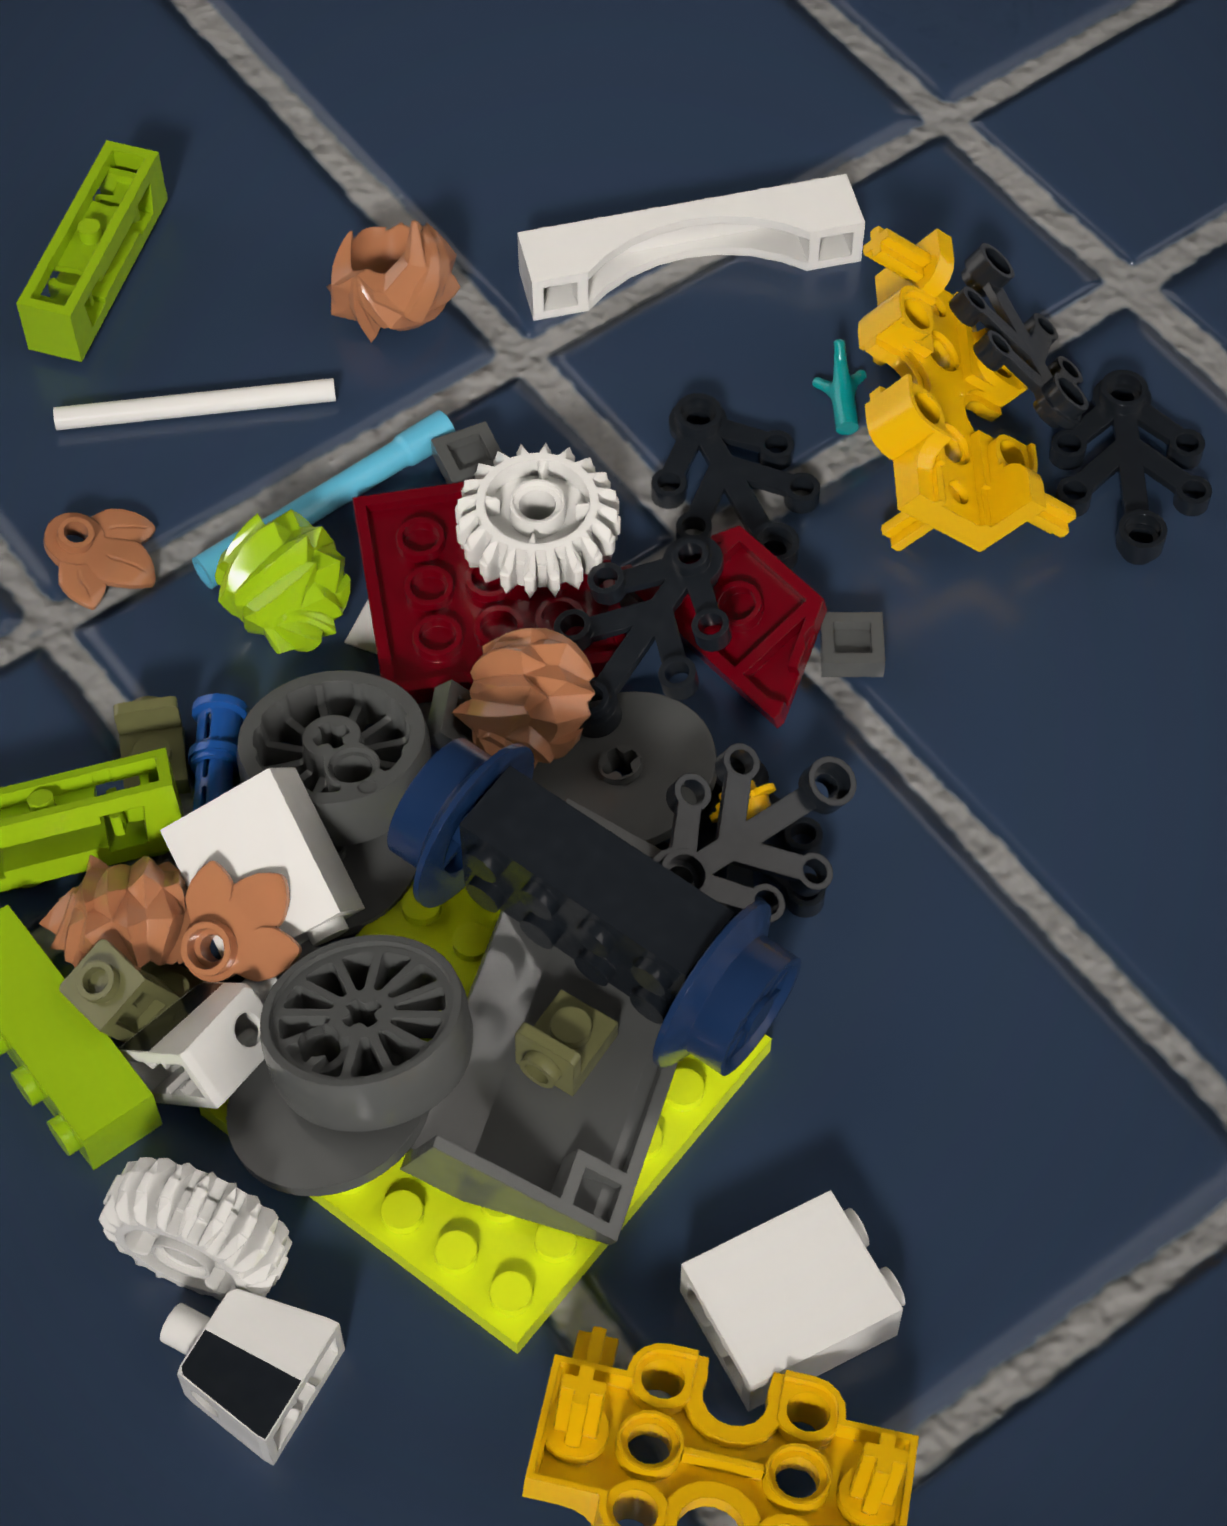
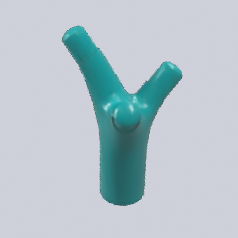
[812,339,867,435]

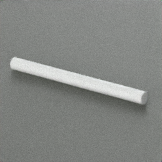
[53,378,336,430]

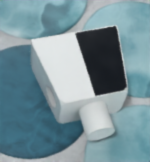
[118,977,278,1109]
[160,1289,345,1466]

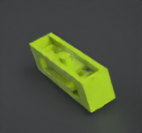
[16,140,168,362]
[0,747,184,893]

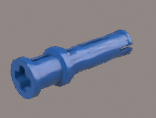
[187,693,249,812]

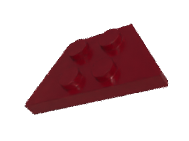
[621,525,827,729]

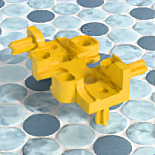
[858,226,1076,552]
[522,1326,919,1526]

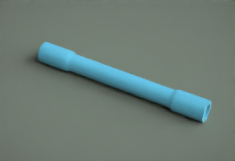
[192,410,455,589]

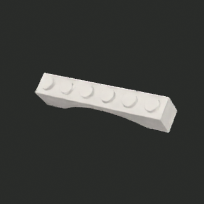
[517,174,865,321]

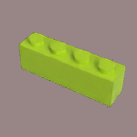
[0,904,163,1170]

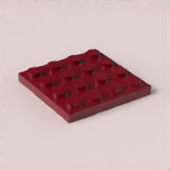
[352,482,627,704]

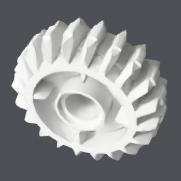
[455,442,621,598]
[98,1157,292,1301]

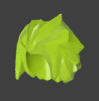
[215,509,351,654]

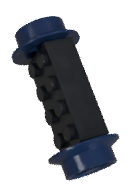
[387,738,801,1076]

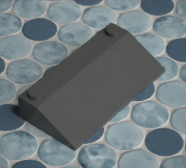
[400,798,678,1245]

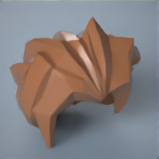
[326,220,461,343]
[452,628,595,768]
[39,855,191,968]

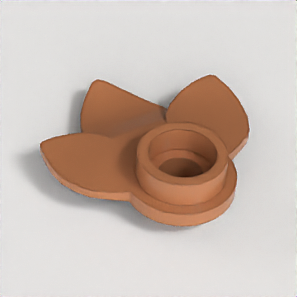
[43,508,156,610]
[181,861,302,982]

